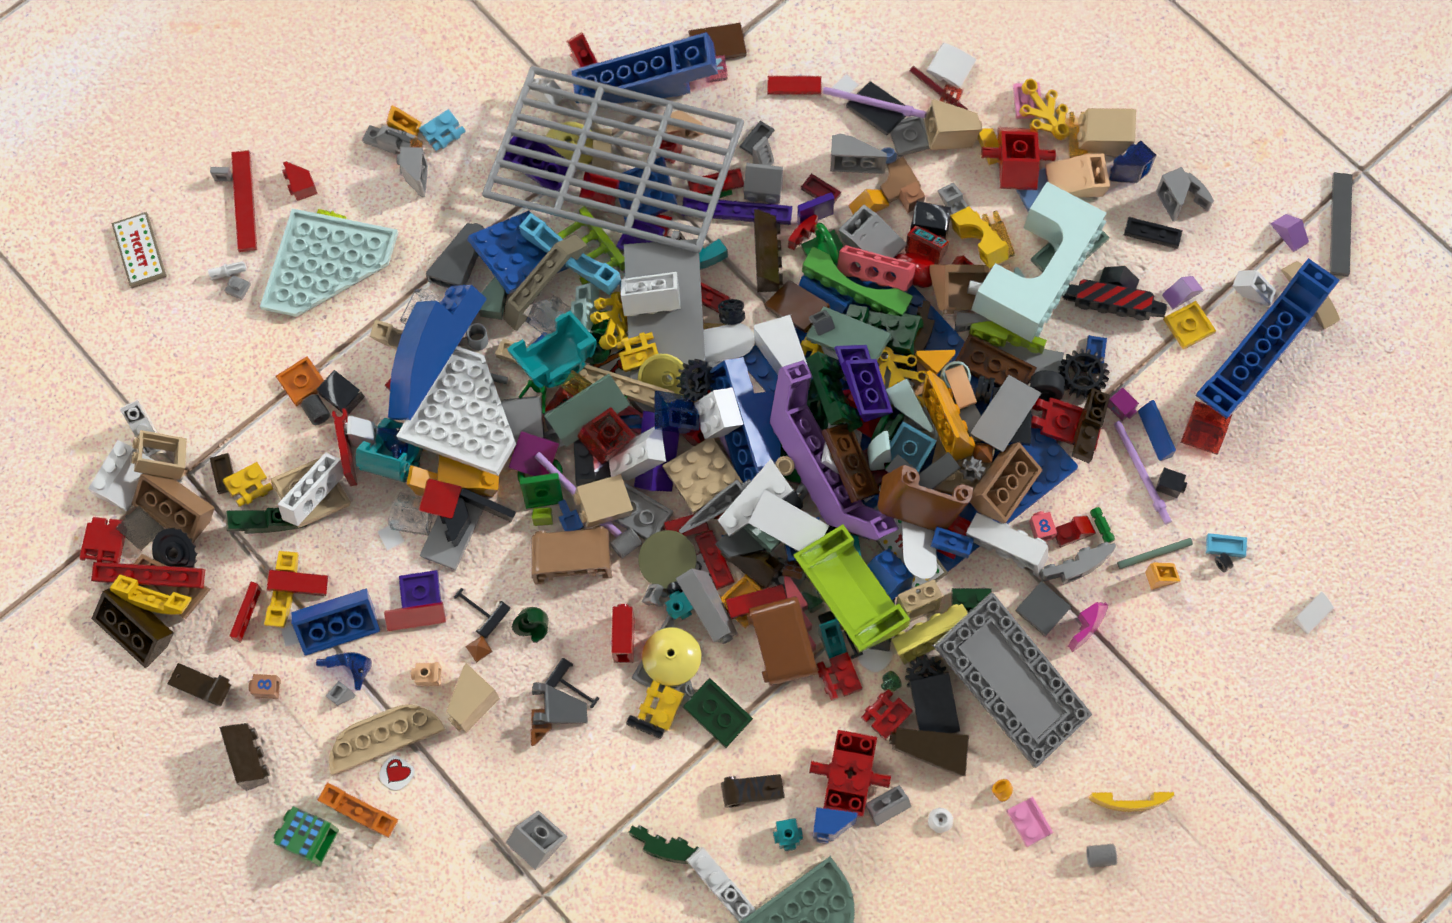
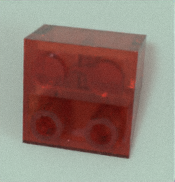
[1180,401,1232,455]

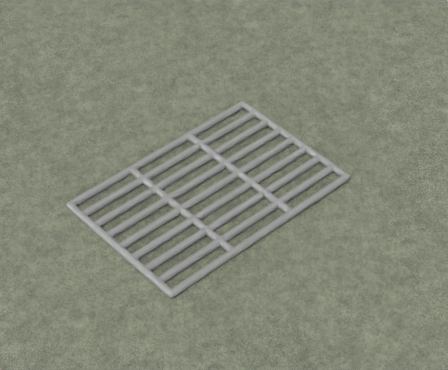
[482,66,744,253]

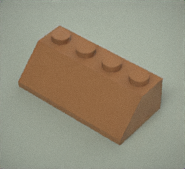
[970,442,1043,523]
[131,473,215,543]

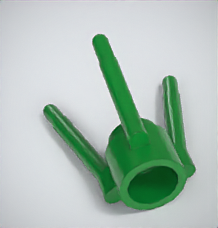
[519,380,547,414]

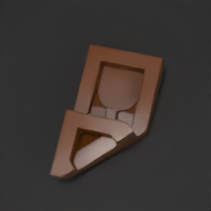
[531,709,552,746]

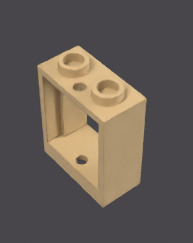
[131,430,187,480]
[896,579,943,622]

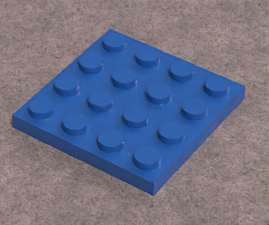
[467,211,569,295]

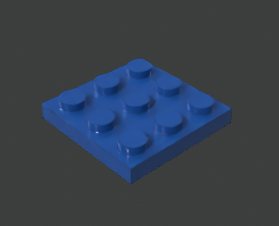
[618,157,678,222]

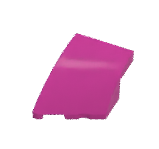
[1068,602,1108,652]

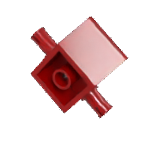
[981,127,1056,190]
[809,729,891,817]

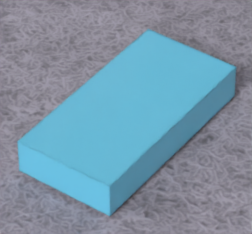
[1206,533,1247,558]

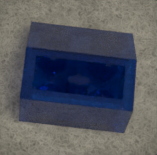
[1109,140,1156,183]
[655,391,699,434]

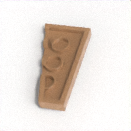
[134,554,211,619]

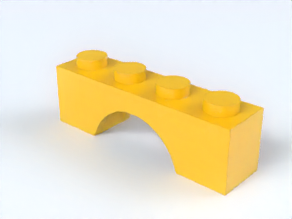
[950,206,1009,269]

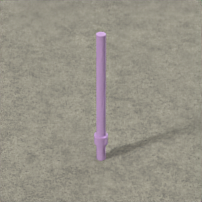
[823,87,927,119]
[1114,421,1172,525]
[534,452,622,537]

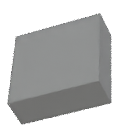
[210,167,233,182]

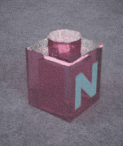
[705,55,728,83]

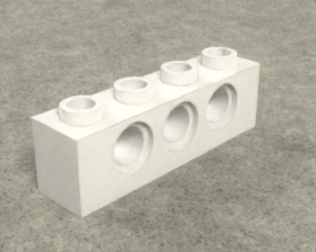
[278,453,344,526]

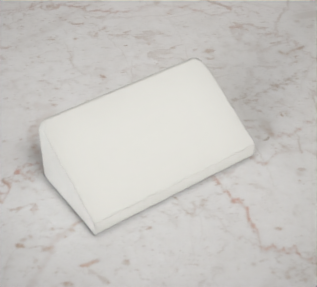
[1293,591,1334,634]

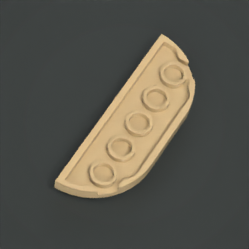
[329,704,445,776]

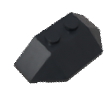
[574,431,614,488]

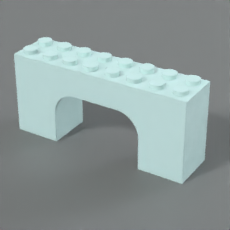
[971,182,1107,342]

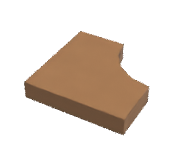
[880,156,921,203]

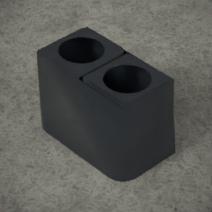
[910,201,951,239]
[317,370,365,415]

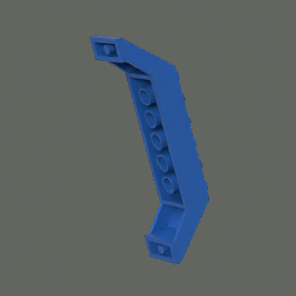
[1195,258,1340,419]

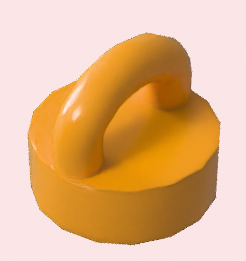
[992,779,1013,802]

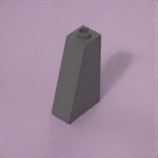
[426,222,485,288]

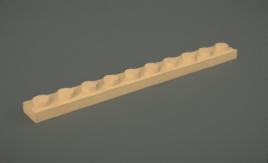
[495,339,675,411]

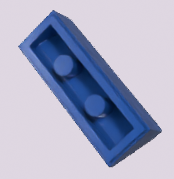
[799,275,855,314]
[1138,400,1176,461]

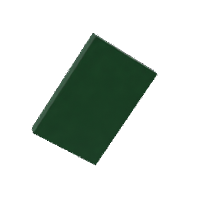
[682,677,753,748]

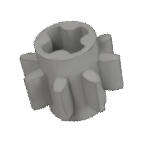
[960,457,985,483]

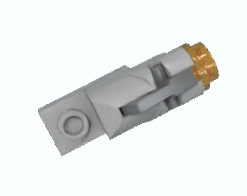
[362,125,423,154]

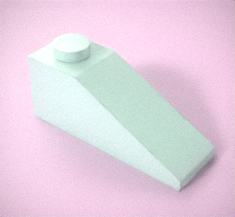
[886,379,934,432]

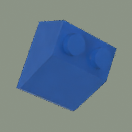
[867,548,914,600]
[812,807,857,844]

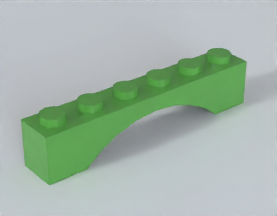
[802,247,913,317]

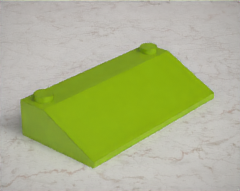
[793,524,910,652]

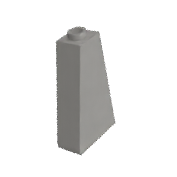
[676,569,738,644]

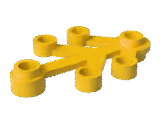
[1019,78,1069,140]
[590,291,628,350]
[877,347,926,408]

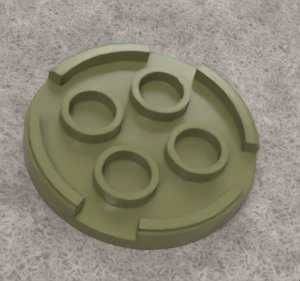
[638,530,697,589]

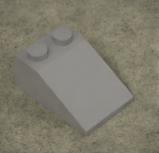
[830,134,887,174]

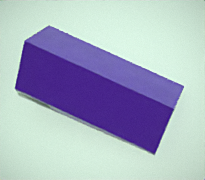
[503,129,577,192]
[834,345,893,422]
[634,411,682,492]

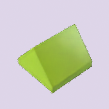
[532,507,553,526]

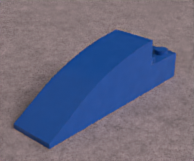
[572,32,718,104]
[388,285,487,420]
[710,357,781,483]

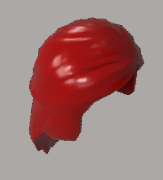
[895,252,935,288]

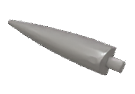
[679,479,751,533]

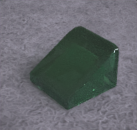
[801,591,824,614]

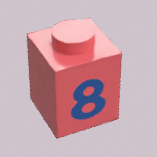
[1029,511,1057,541]

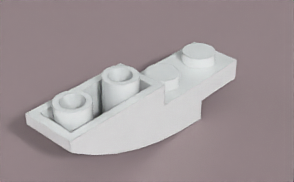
[687,846,756,922]

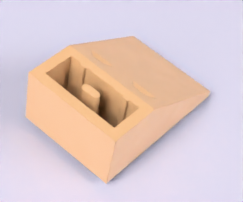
[1045,154,1110,198]

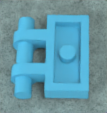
[419,109,466,151]

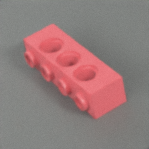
[837,245,916,291]

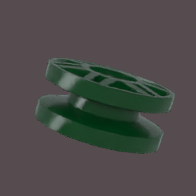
[871,409,905,443]

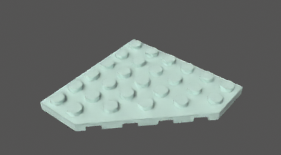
[260,208,399,317]

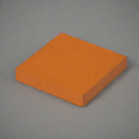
[276,356,324,407]

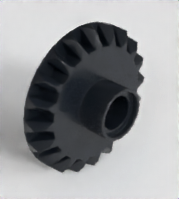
[152,527,198,568]

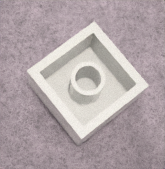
[694,388,743,439]

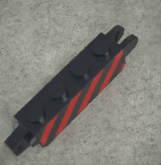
[1062,279,1167,321]

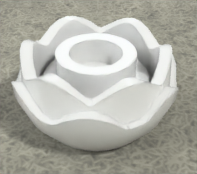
[928,807,953,833]

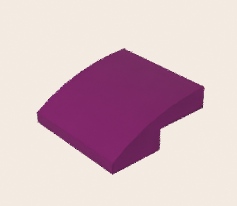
[509,431,559,476]

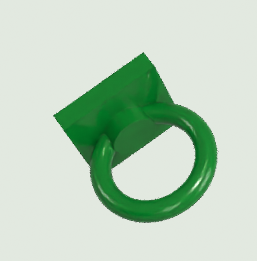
[801,223,844,267]
[517,458,564,509]

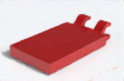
[1031,397,1101,451]
[332,408,358,487]

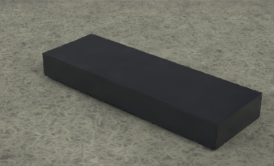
[1124,217,1183,249]
[459,488,516,522]

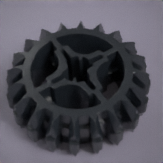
[1058,349,1110,399]

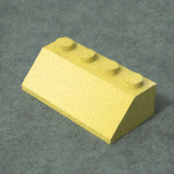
[891,604,968,665]

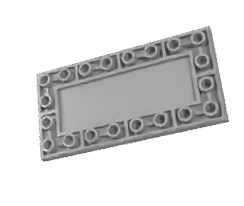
[624,239,705,380]
[933,593,1093,768]

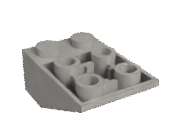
[838,205,907,258]

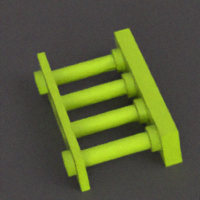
[550,206,625,285]

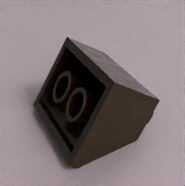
[219,723,270,791]

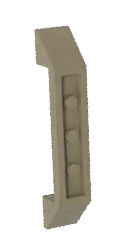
[503,234,589,331]

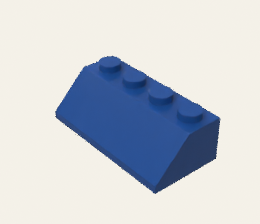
[291,588,380,656]

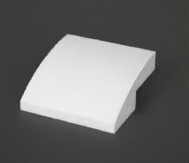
[926,42,977,89]

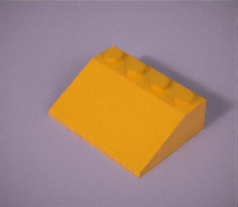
[922,370,975,461]
[437,455,499,497]

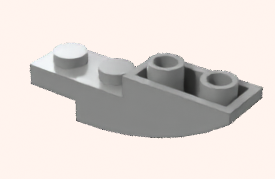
[1040,542,1116,584]

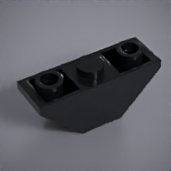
[440,497,471,547]

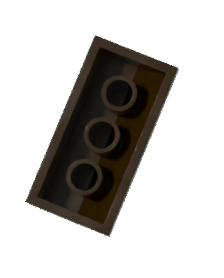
[754,209,783,292]
[91,588,174,668]

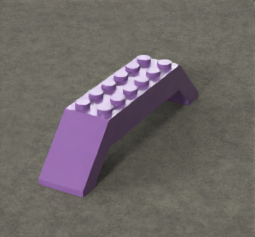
[770,360,899,540]

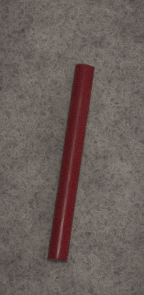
[909,66,968,110]

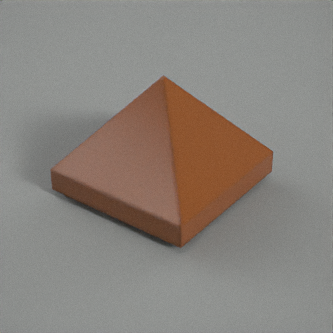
[973,444,993,463]
[465,636,493,663]

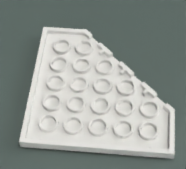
[397,346,516,476]

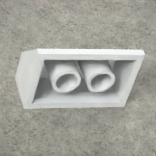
[621,272,681,317]
[609,425,666,481]
[88,440,153,512]

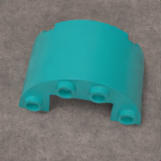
[507,310,597,388]
[355,418,423,483]

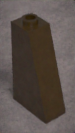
[889,728,969,777]

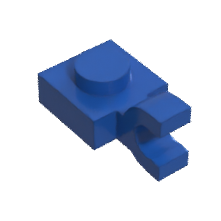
[558,499,584,531]

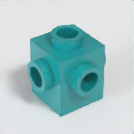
[665,590,694,620]
[773,818,803,851]

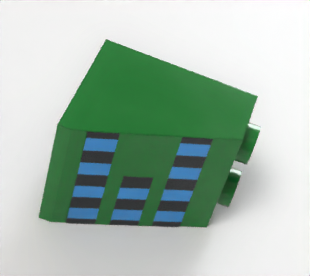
[273,806,339,867]

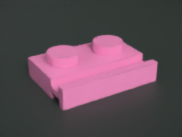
[1013,82,1041,119]
[1006,797,1053,847]

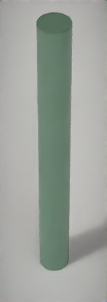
[1117,538,1193,569]

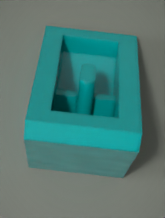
[818,619,847,659]

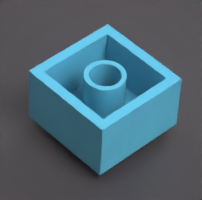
[890,422,937,473]

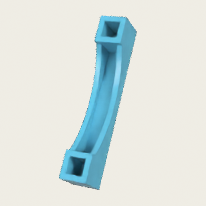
[519,213,621,295]

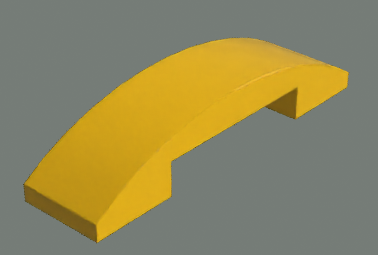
[264,551,299,628]
[110,575,192,615]
[1089,792,1174,812]

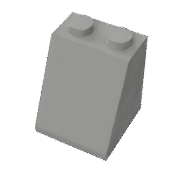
[501,395,545,450]

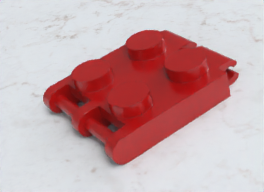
[80,517,127,563]

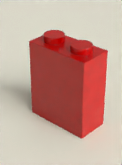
[611,604,635,663]

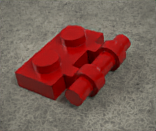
[816,652,862,701]
[861,689,913,741]

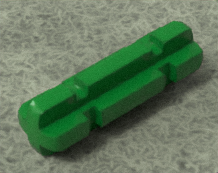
[1090,507,1115,543]

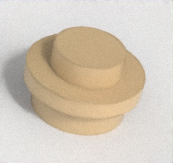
[775,456,795,476]

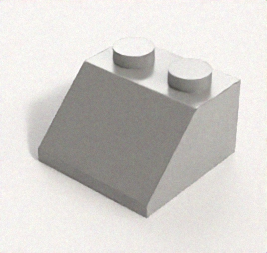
[397,147,428,197]
[744,163,783,204]
[1156,167,1191,222]
[506,810,568,870]

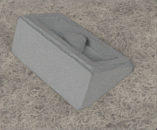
[865,785,911,826]

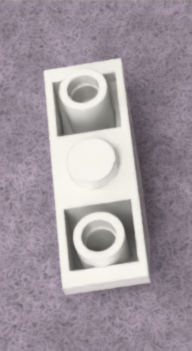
[120,400,160,456]

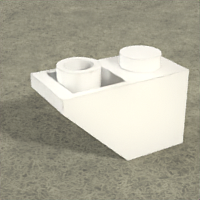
[528,78,563,105]
[344,416,377,447]

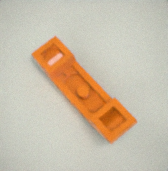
[317,782,399,838]

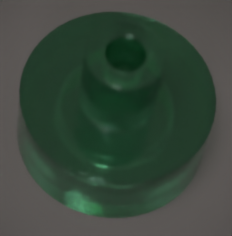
[881,670,902,692]

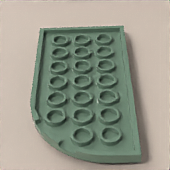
[739,856,855,923]

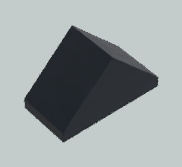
[1099,266,1139,289]

